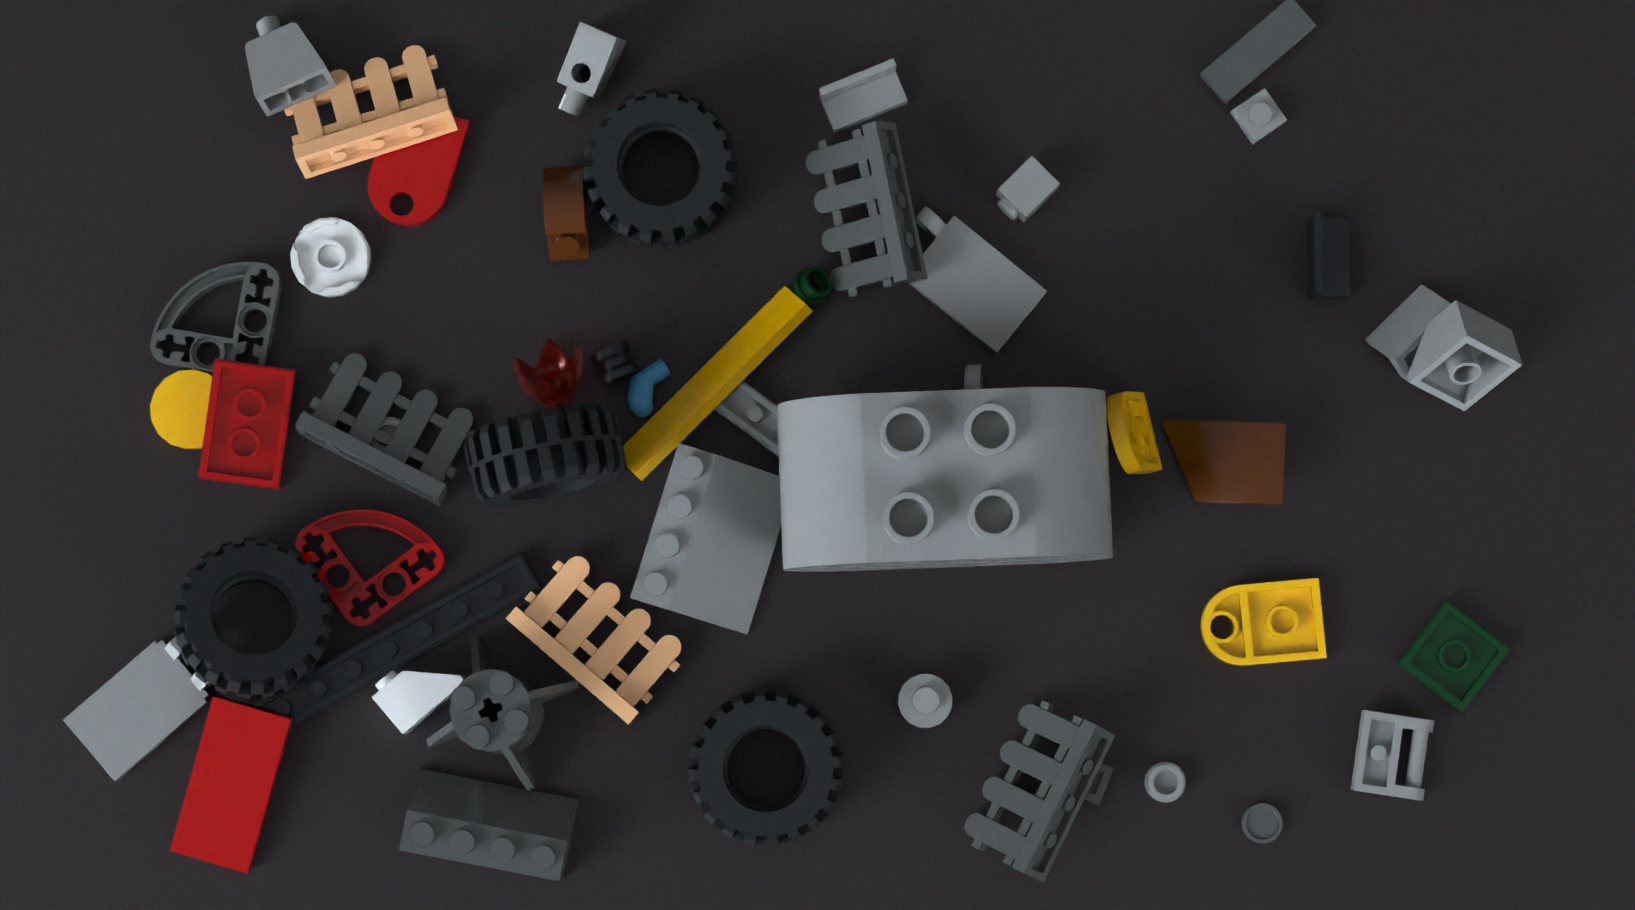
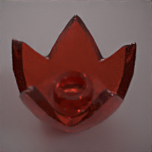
[512,339,583,408]

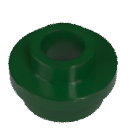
[793,267,832,306]

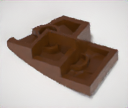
[1162,420,1286,505]

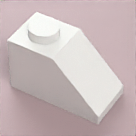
[372,670,466,734]

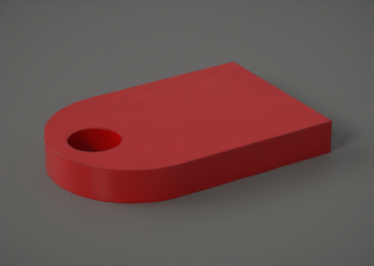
[368,99,471,227]

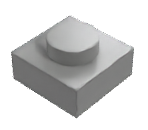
[1230,88,1287,145]

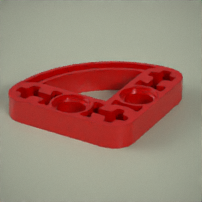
[295,509,446,627]

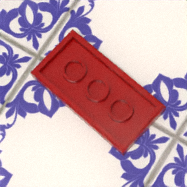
[170,695,293,874]

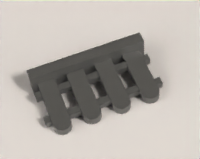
[806,121,928,297]
[295,353,474,506]
[964,700,1115,883]

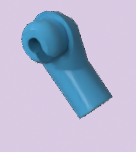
[627,359,671,417]

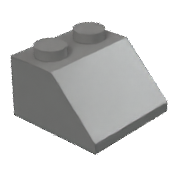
[1407,300,1523,411]

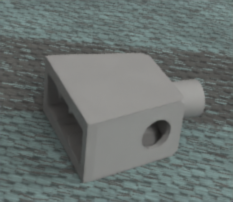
[245,15,337,117]
[557,22,627,117]

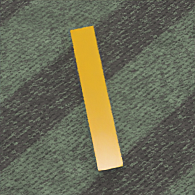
[623,286,813,481]

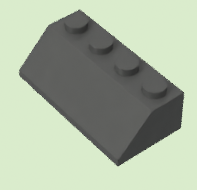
[399,769,579,881]

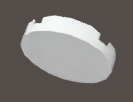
[290,217,372,297]

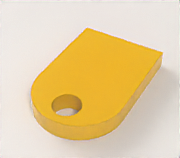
[1107,391,1163,475]
[1200,578,1327,666]

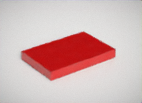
[198,358,296,489]

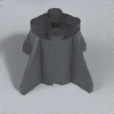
[426,637,581,791]

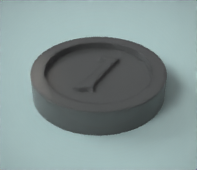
[1241,803,1283,844]

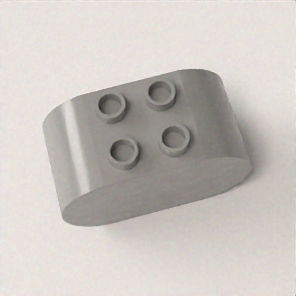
[777,387,1113,572]

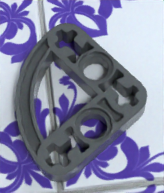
[150,262,282,373]

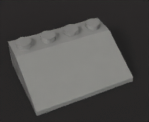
[630,443,781,635]

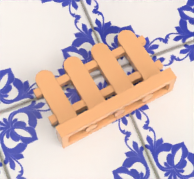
[284,45,458,179]
[505,556,681,725]

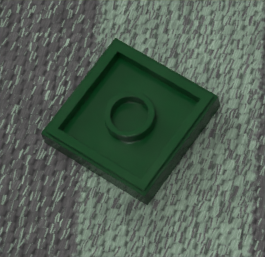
[1396,600,1511,713]

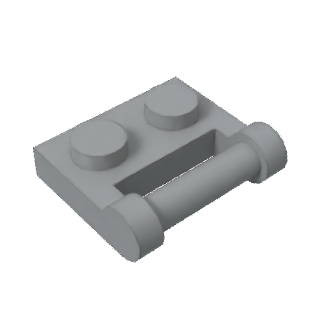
[1351,710,1434,801]

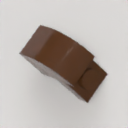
[543,166,590,261]

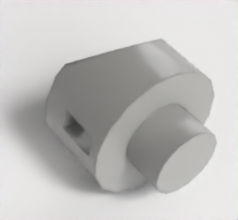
[898,674,952,728]

